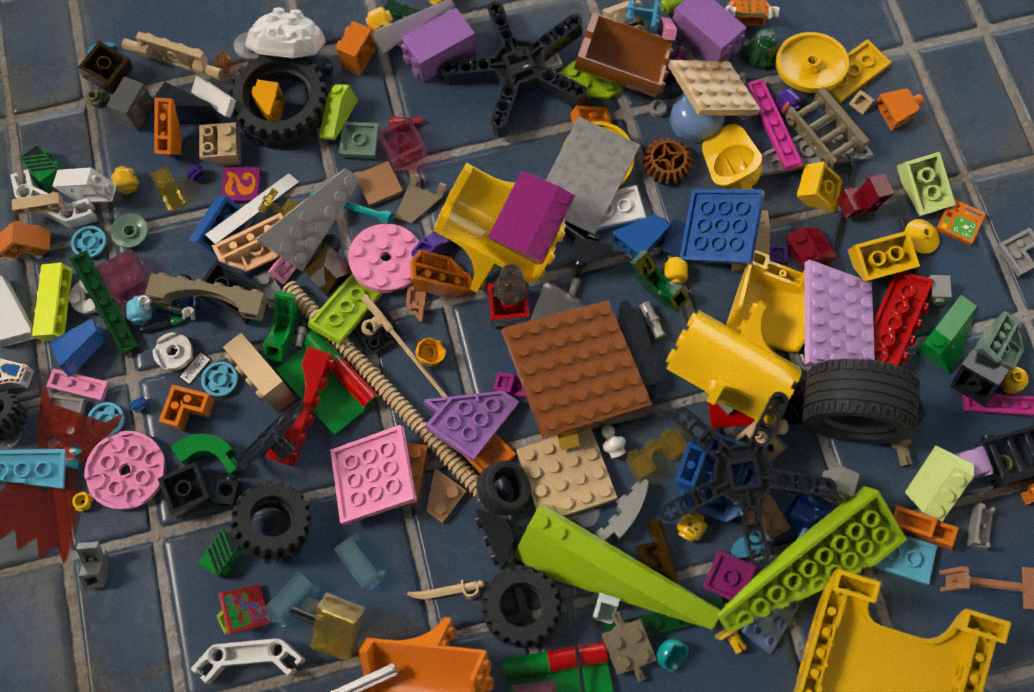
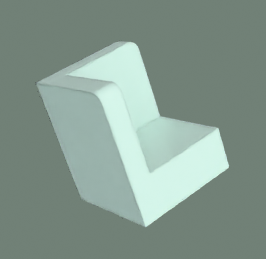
[592,593,620,624]

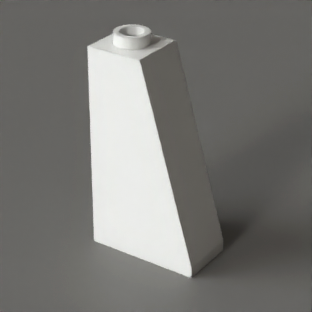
[0,275,35,348]

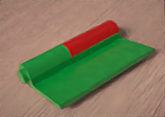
[275,331,379,436]
[502,642,613,692]

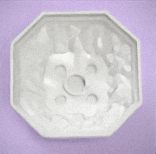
[246,8,325,58]

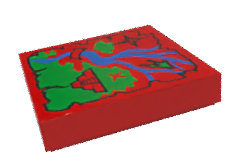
[218,584,270,635]

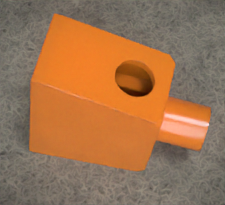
[875,88,924,131]

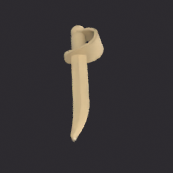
[407,580,484,600]

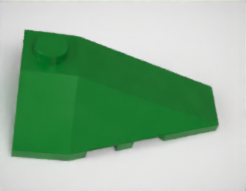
[917,295,977,374]

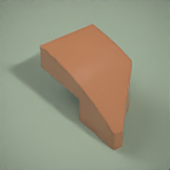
[406,286,427,322]

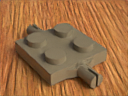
[602,612,656,682]

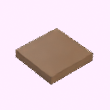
[356,161,403,207]

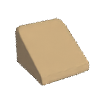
[849,90,875,115]

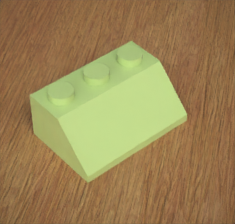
[905,445,974,522]

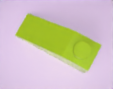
[319,84,358,140]

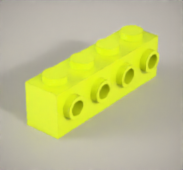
[32,262,73,342]

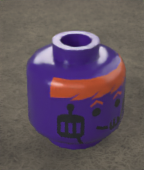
[775,89,803,115]

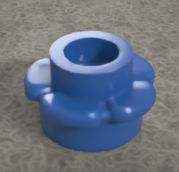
[129,396,149,413]

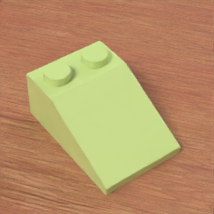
[897,152,956,216]

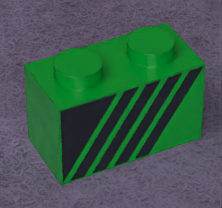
[19,144,62,190]
[198,528,243,579]

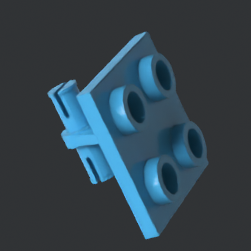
[626,0,662,35]

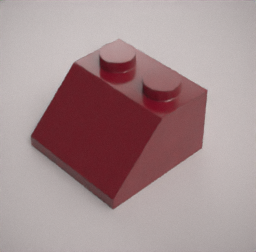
[786,227,838,273]

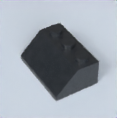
[200,260,264,325]

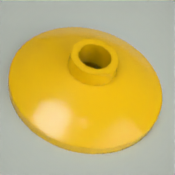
[905,219,940,254]

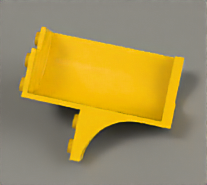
[433,163,566,293]
[665,300,801,425]

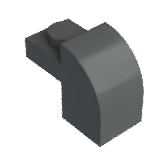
[76,541,109,589]

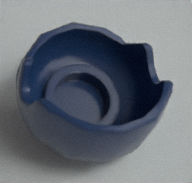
[781,396,804,428]

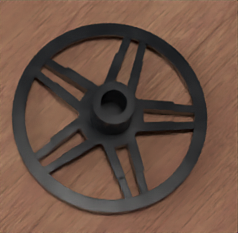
[235,400,306,471]

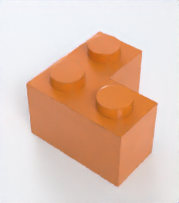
[0,221,50,259]
[159,385,215,432]

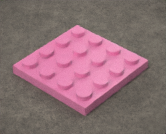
[330,425,417,525]

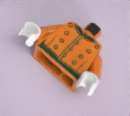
[725,0,780,26]

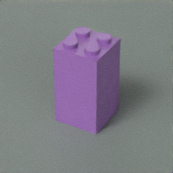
[673,0,746,62]
[401,8,476,83]

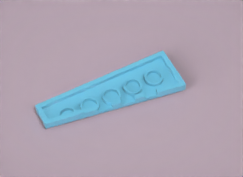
[0,449,67,489]

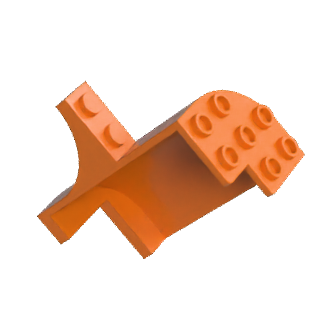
[359,617,493,692]

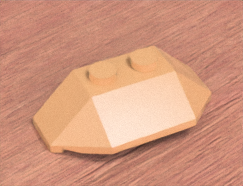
[212,213,283,272]

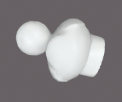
[601,425,626,458]

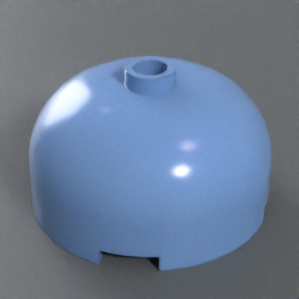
[670,92,725,144]

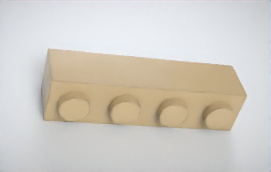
[12,192,63,215]

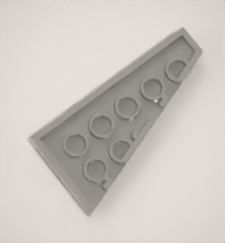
[255,169,361,271]

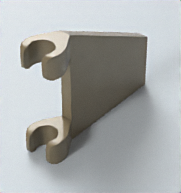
[395,173,447,224]

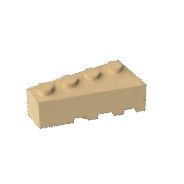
[223,333,296,413]

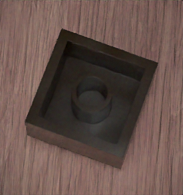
[78,41,133,95]

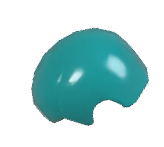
[657,639,688,672]

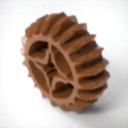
[643,136,693,185]

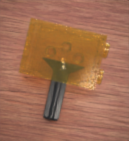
[289,593,365,662]

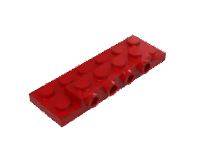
[873,272,934,367]

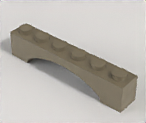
[145,273,268,321]

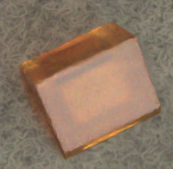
[214,50,232,74]

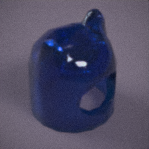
[784,494,829,530]

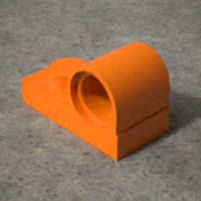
[570,105,611,126]

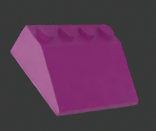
[487,171,576,265]

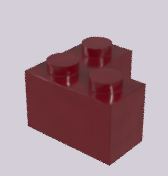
[837,174,895,219]

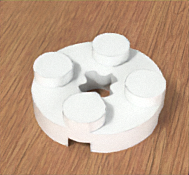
[68,279,99,316]
[153,332,193,372]

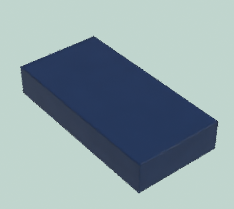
[661,219,686,257]

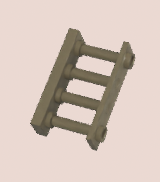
[785,86,869,169]

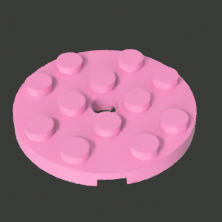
[348,224,419,293]
[85,431,166,510]

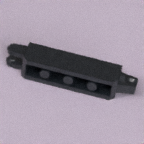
[618,300,659,403]

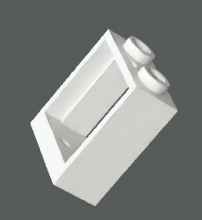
[53,168,117,203]

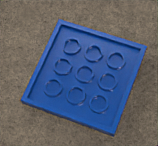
[680,189,765,264]

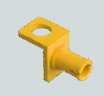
[715,603,747,654]

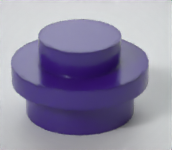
[186,164,204,181]

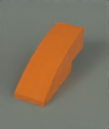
[893,506,958,550]

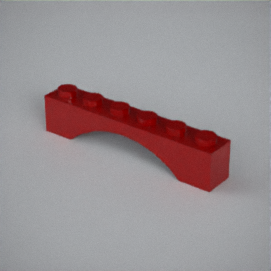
[266,346,335,467]

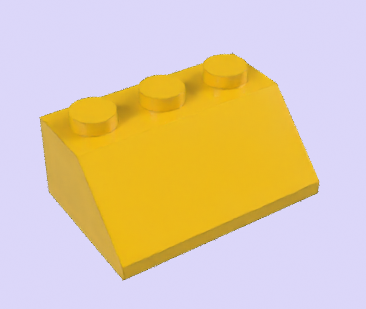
[848,231,920,282]

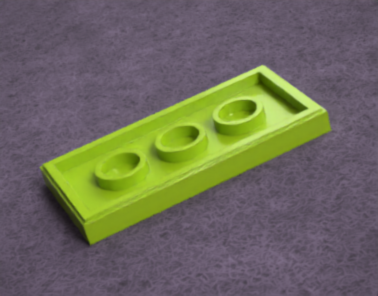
[308,273,383,345]

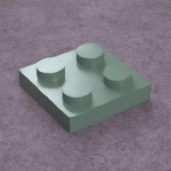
[339,122,379,159]

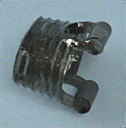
[493,264,529,305]

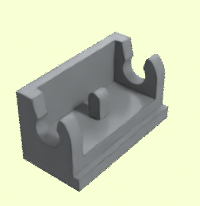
[966,503,996,551]

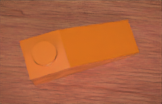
[154,98,182,155]

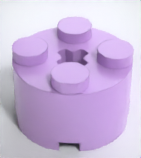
[954,446,993,481]

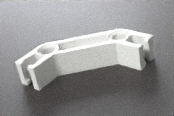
[10,170,98,228]
[191,639,306,684]

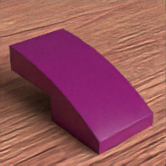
[493,372,527,399]

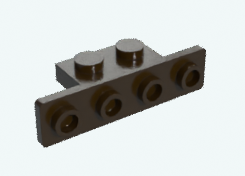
[636,519,679,585]

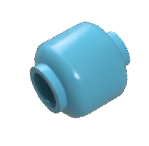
[126,296,152,325]

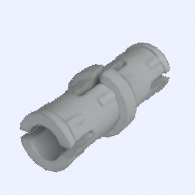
[639,301,666,340]

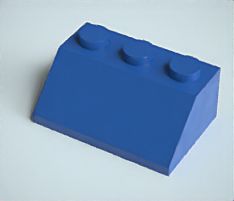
[188,196,255,260]

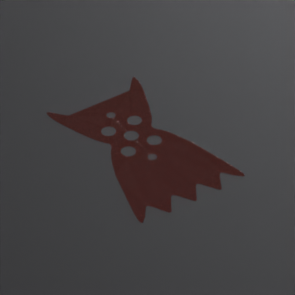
[0,387,123,563]

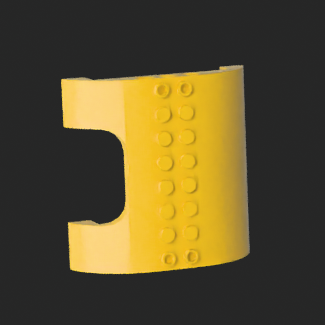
[794,569,1011,692]

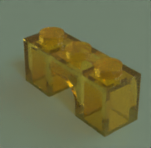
[625,428,687,481]

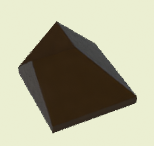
[303,245,352,296]

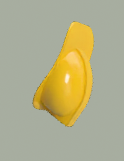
[702,124,762,189]

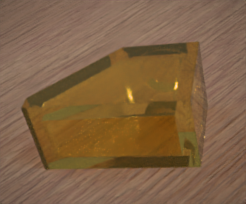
[150,165,187,212]

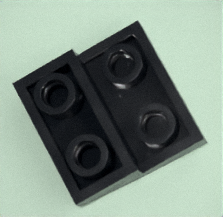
[354,305,404,355]

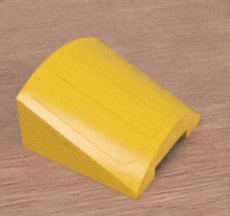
[726,250,805,352]

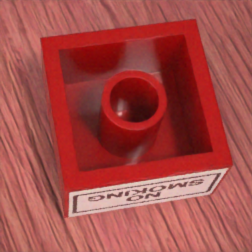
[488,280,529,327]

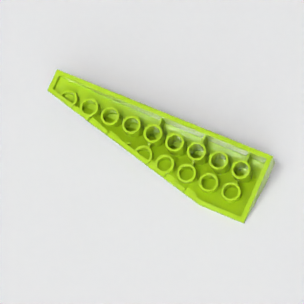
[717,486,907,633]
[513,504,721,630]

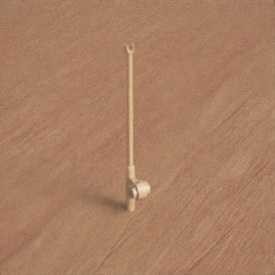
[361,294,448,397]

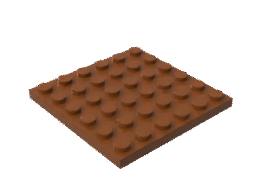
[501,300,652,439]

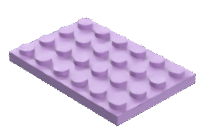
[805,260,875,367]

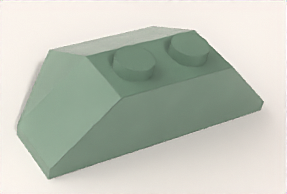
[974,311,1024,371]

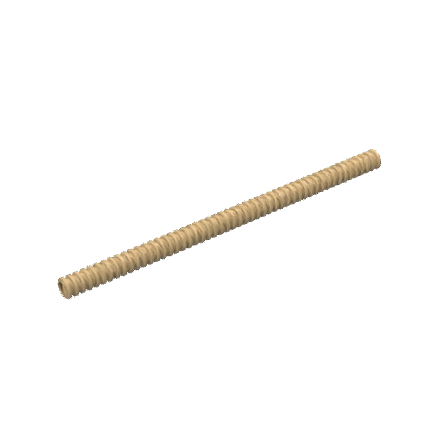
[282,281,483,506]

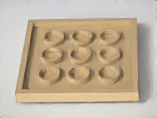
[668,60,761,115]
[516,426,617,517]

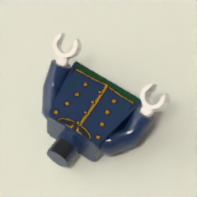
[138,274,201,321]

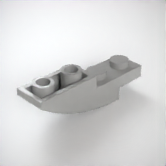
[594,479,648,541]

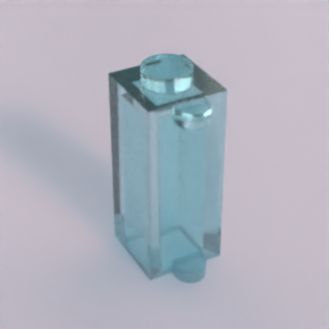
[334,534,385,590]
[263,572,319,628]

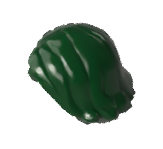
[742,28,779,68]

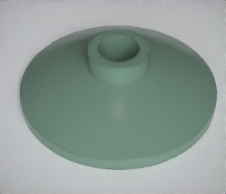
[111,213,148,248]

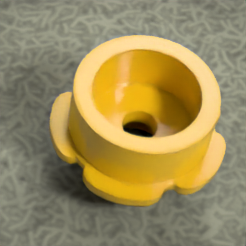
[72,492,93,512]

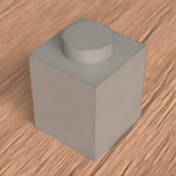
[927,275,952,305]

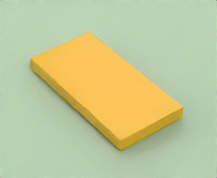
[828,39,892,104]

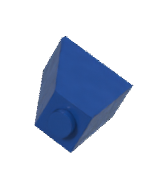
[611,214,670,258]
[50,319,106,377]

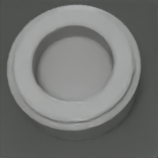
[649,99,667,118]

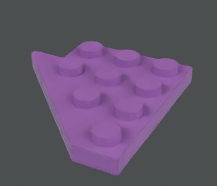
[424,391,519,462]

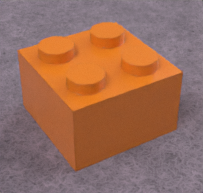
[336,21,376,76]

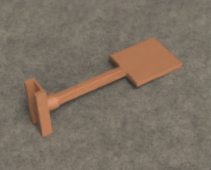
[940,566,1034,610]

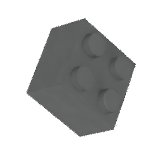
[107,77,155,131]

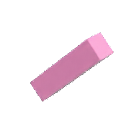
[658,17,677,41]

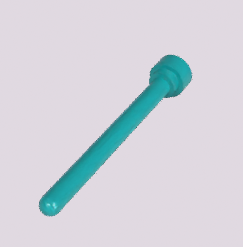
[310,191,393,225]

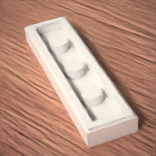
[191,75,236,117]

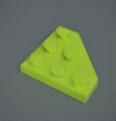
[559,60,621,101]

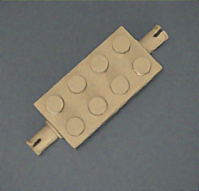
[122,32,223,80]

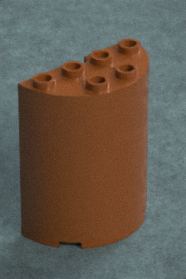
[573,12,674,98]

